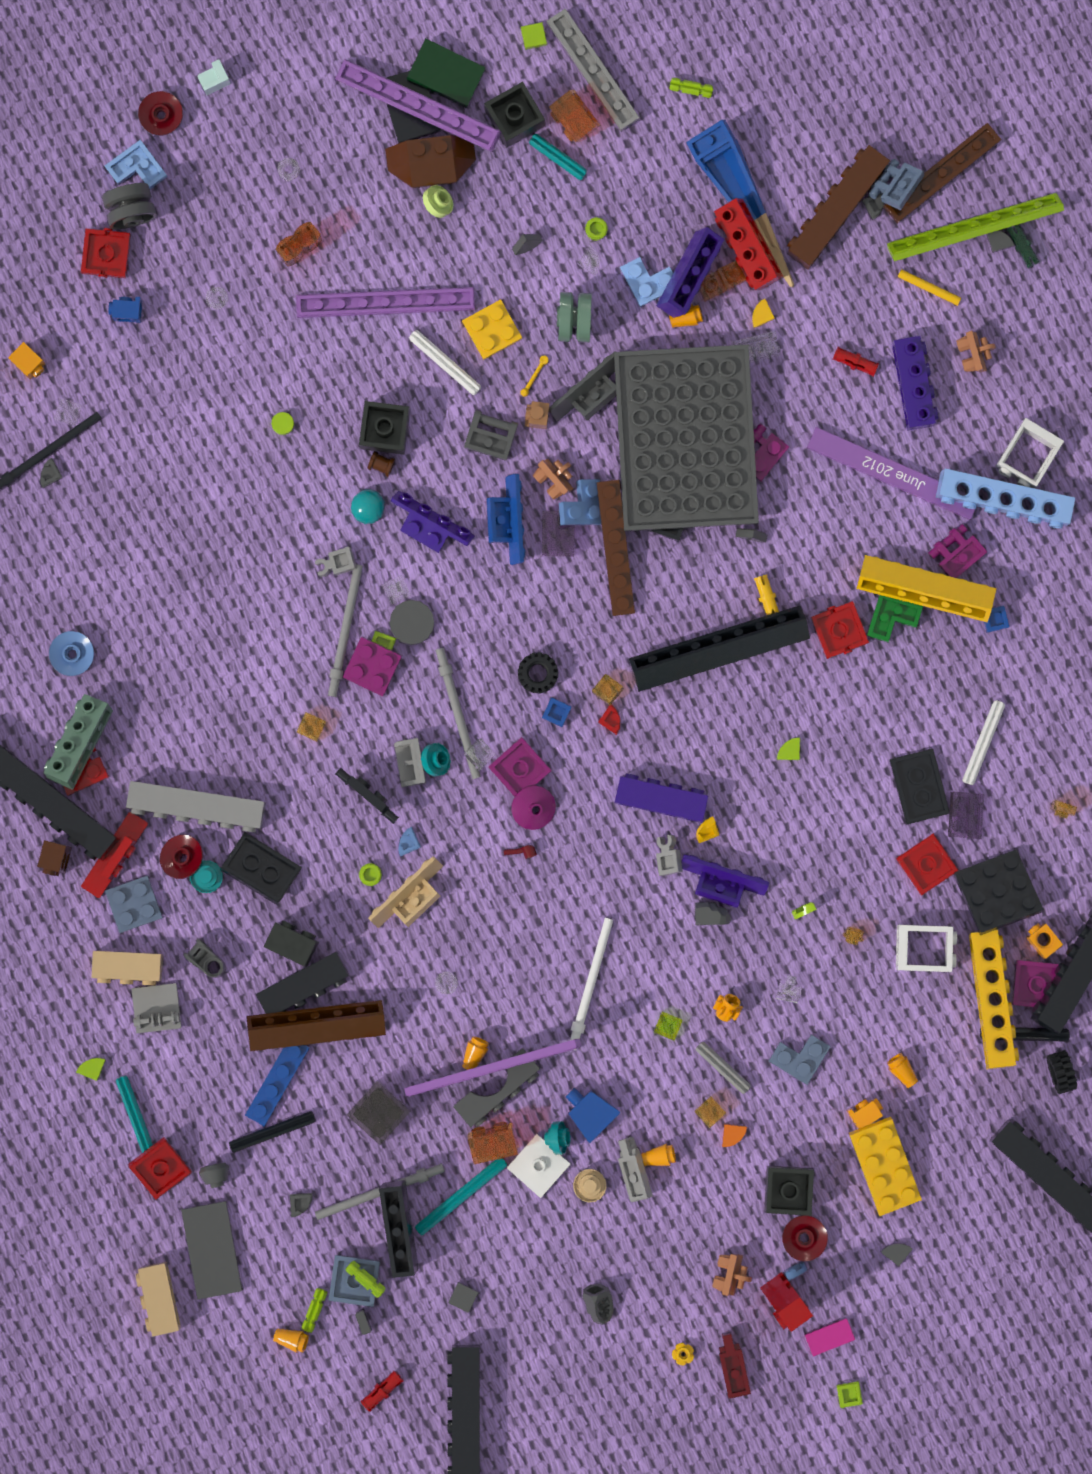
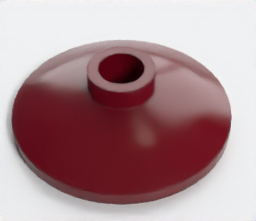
[138,91,183,136]
[160,835,203,879]
[782,1215,828,1261]

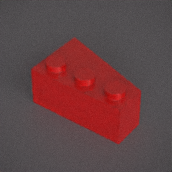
[760,1272,813,1332]

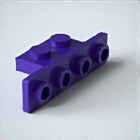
[391,491,475,553]
[681,855,769,908]

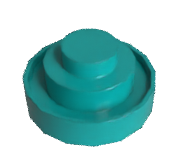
[421,743,451,777]
[190,860,223,893]
[544,1121,571,1155]

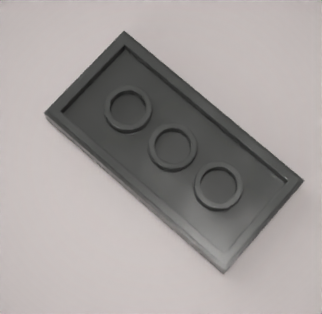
[181,1201,243,1300]

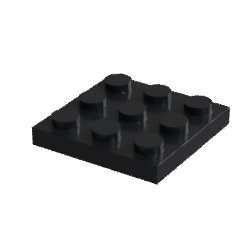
[954,849,1044,935]

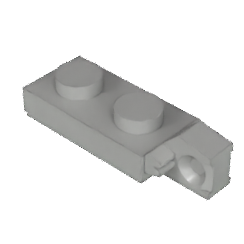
[618,1137,653,1202]

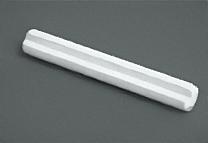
[409,330,481,395]
[962,700,1005,785]

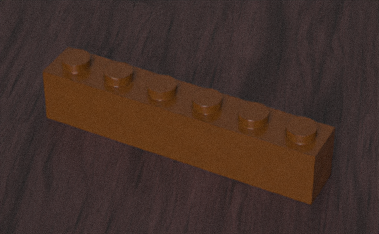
[787,145,890,270]
[246,1000,386,1051]

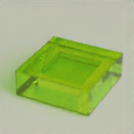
[654,1012,683,1041]

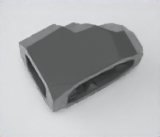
[694,902,731,925]
[583,1284,614,1325]

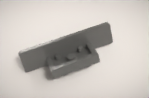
[549,351,616,421]

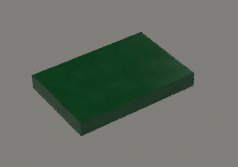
[407,38,486,108]

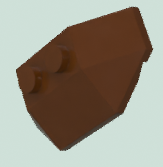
[385,135,476,188]

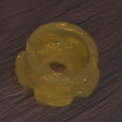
[842,927,864,945]

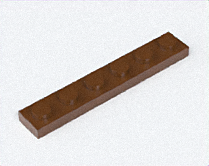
[884,123,1002,224]
[596,480,635,616]

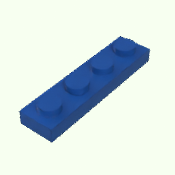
[245,1045,310,1126]

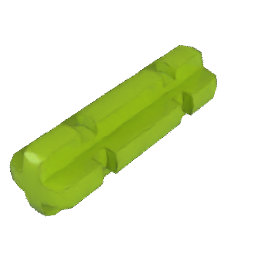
[670,77,713,98]
[345,1261,386,1298]
[301,1288,327,1333]

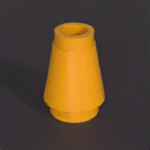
[669,304,703,328]
[462,1036,489,1070]
[887,1053,918,1088]
[641,1144,676,1166]
[273,1328,309,1353]

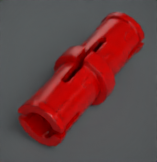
[832,346,879,377]
[360,1370,404,1412]

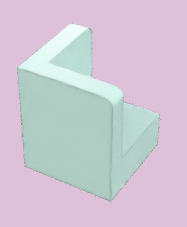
[198,59,230,95]

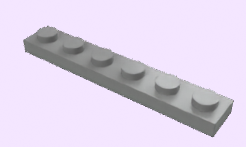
[547,9,640,131]

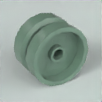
[557,292,592,343]

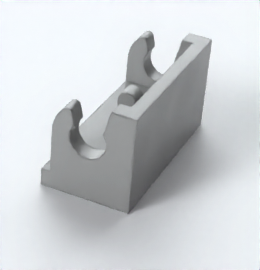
[394,738,426,787]

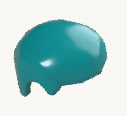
[351,489,385,524]

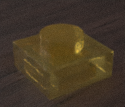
[592,674,624,706]
[296,712,326,742]
[1050,800,1077,819]
[694,1096,726,1128]

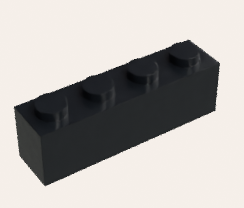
[256,952,350,1014]
[379,1180,419,1278]

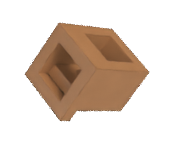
[525,401,550,429]

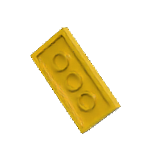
[848,1116,922,1216]

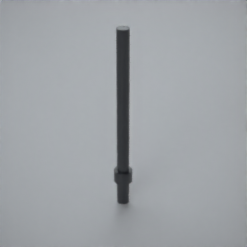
[0,412,102,489]

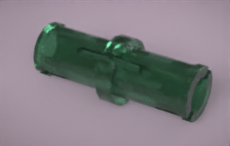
[1007,224,1040,269]

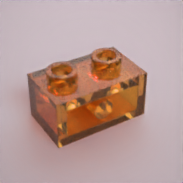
[549,90,601,143]
[468,1122,518,1165]

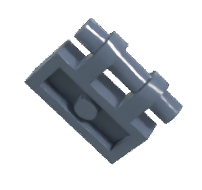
[868,159,924,210]

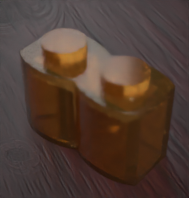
[276,222,322,267]

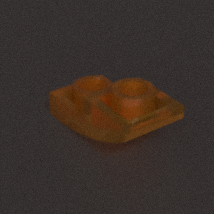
[699,261,746,302]

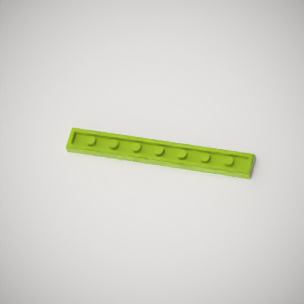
[887,193,1064,261]

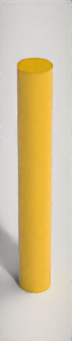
[898,269,961,306]

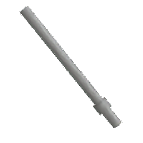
[328,564,363,697]
[435,648,481,779]
[315,1163,445,1220]

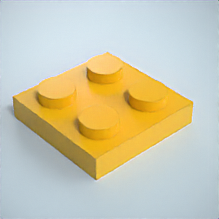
[462,299,522,360]

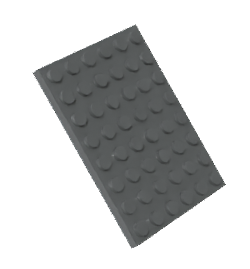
[614,344,759,531]

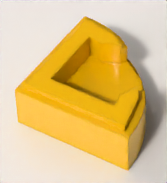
[752,299,775,329]
[696,816,719,843]

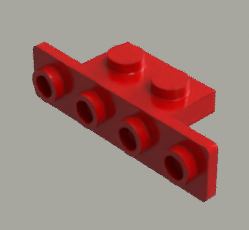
[81,812,148,898]

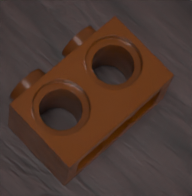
[37,840,72,876]

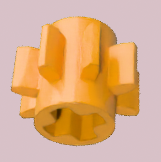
[713,994,743,1022]

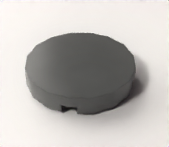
[389,600,434,645]

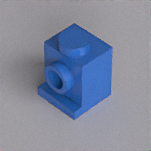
[108,297,142,323]

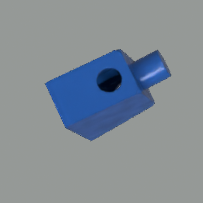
[565,1087,620,1143]

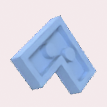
[105,140,167,189]
[620,257,673,307]

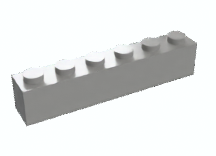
[126,781,266,833]

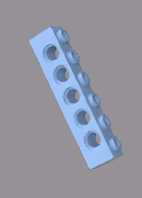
[936,469,1075,529]

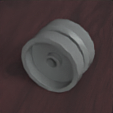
[101,183,157,230]

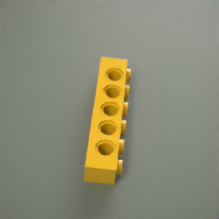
[969,930,1019,1070]

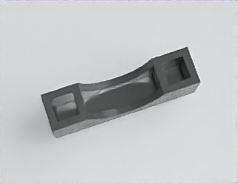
[453,1048,540,1128]

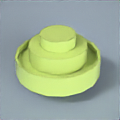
[423,185,454,218]

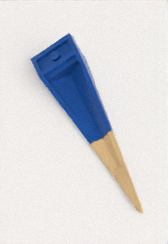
[686,119,794,287]

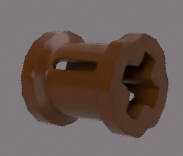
[367,451,395,477]

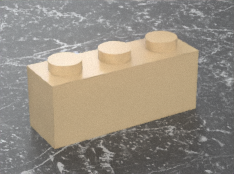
[91,951,163,986]
[136,1262,181,1337]

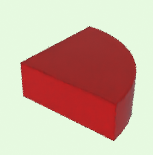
[598,704,620,735]

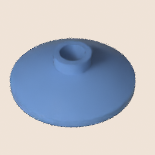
[49,631,94,676]

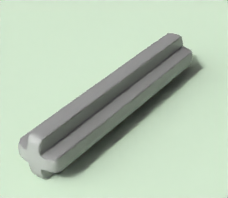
[696,1042,751,1094]

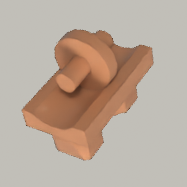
[956,331,996,373]
[533,459,574,499]
[712,1254,752,1296]

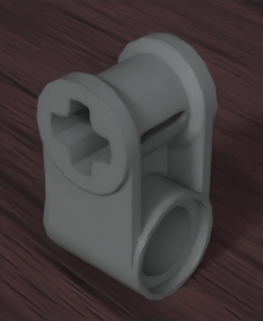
[183,938,226,978]

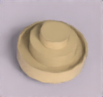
[573,1169,606,1203]

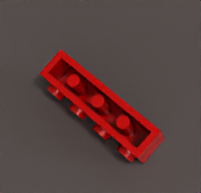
[714,198,784,290]

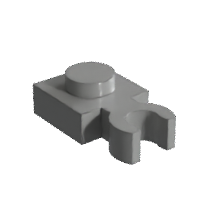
[315,547,357,577]
[656,835,683,876]

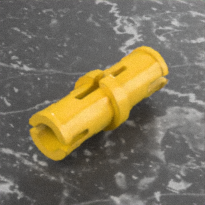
[754,574,779,616]

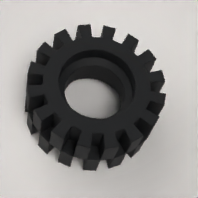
[518,652,558,694]
[1047,1050,1078,1094]

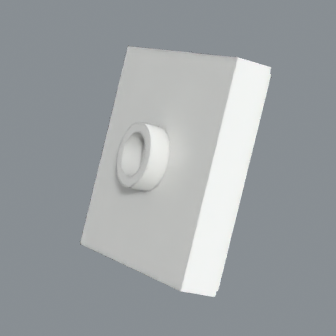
[507,1134,570,1198]

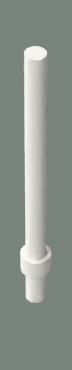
[570,918,613,1050]

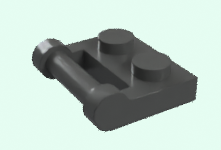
[464,410,518,461]

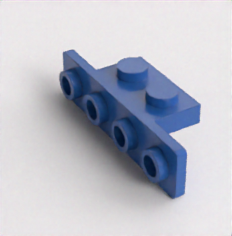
[486,474,525,565]

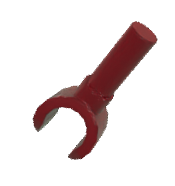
[504,845,537,859]

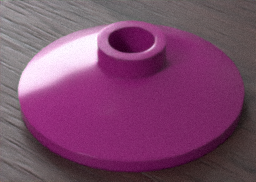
[511,785,556,830]

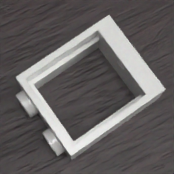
[995,418,1064,489]
[896,925,957,972]

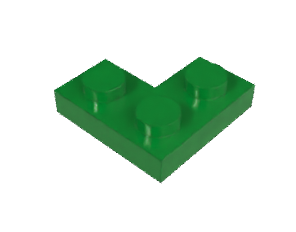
[866,595,923,643]

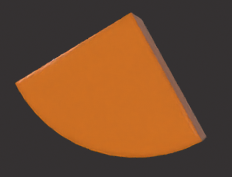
[722,1124,747,1147]

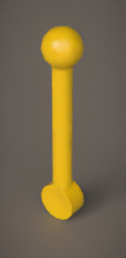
[520,356,548,397]

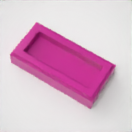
[804,1318,855,1356]

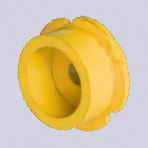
[672,1343,694,1366]

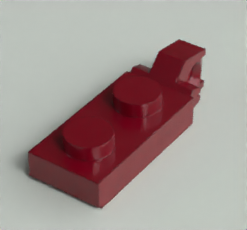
[719,1332,751,1399]

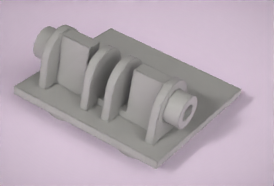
[131,983,181,1033]

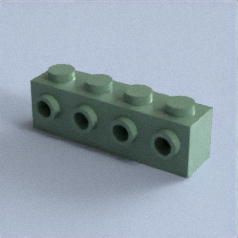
[44,694,113,790]

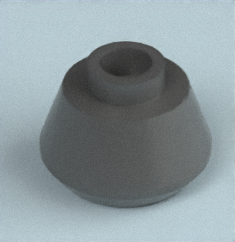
[199,1163,229,1188]

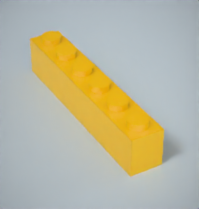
[856,555,997,622]

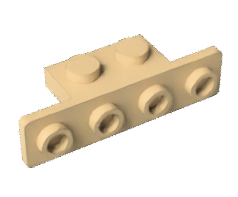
[368,856,443,928]

